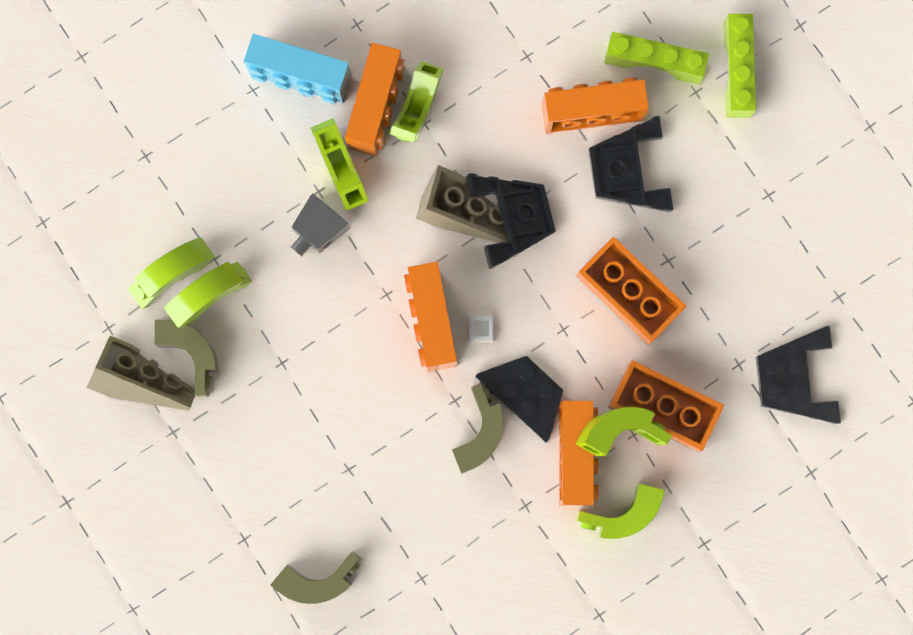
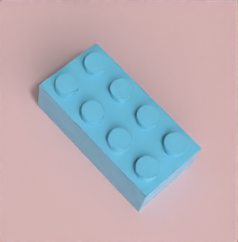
[244,33,352,104]

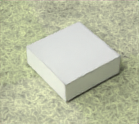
[468,316,494,342]

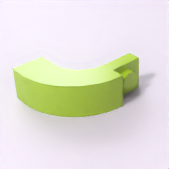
[390,61,444,143]
[310,118,369,211]
[128,237,215,309]
[164,261,252,328]
[576,407,672,457]
[576,484,664,539]

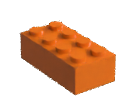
[345,42,406,156]
[542,77,649,134]
[576,236,687,346]
[404,261,457,372]
[607,360,724,452]
[559,401,599,506]

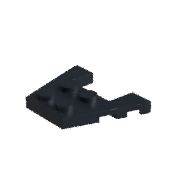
[588,116,674,212]
[466,173,556,269]
[756,326,841,424]

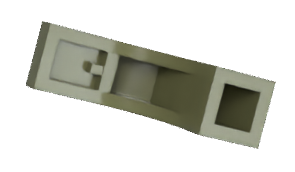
[154,320,219,397]
[452,383,503,474]
[270,551,361,604]

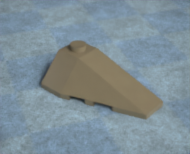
[416,165,507,243]
[87,335,195,411]

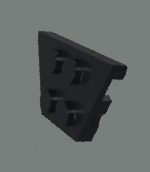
[475,356,563,443]

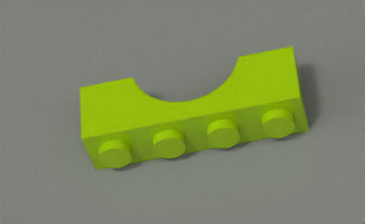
[723,14,756,118]
[604,31,709,85]

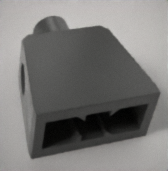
[291,193,350,257]

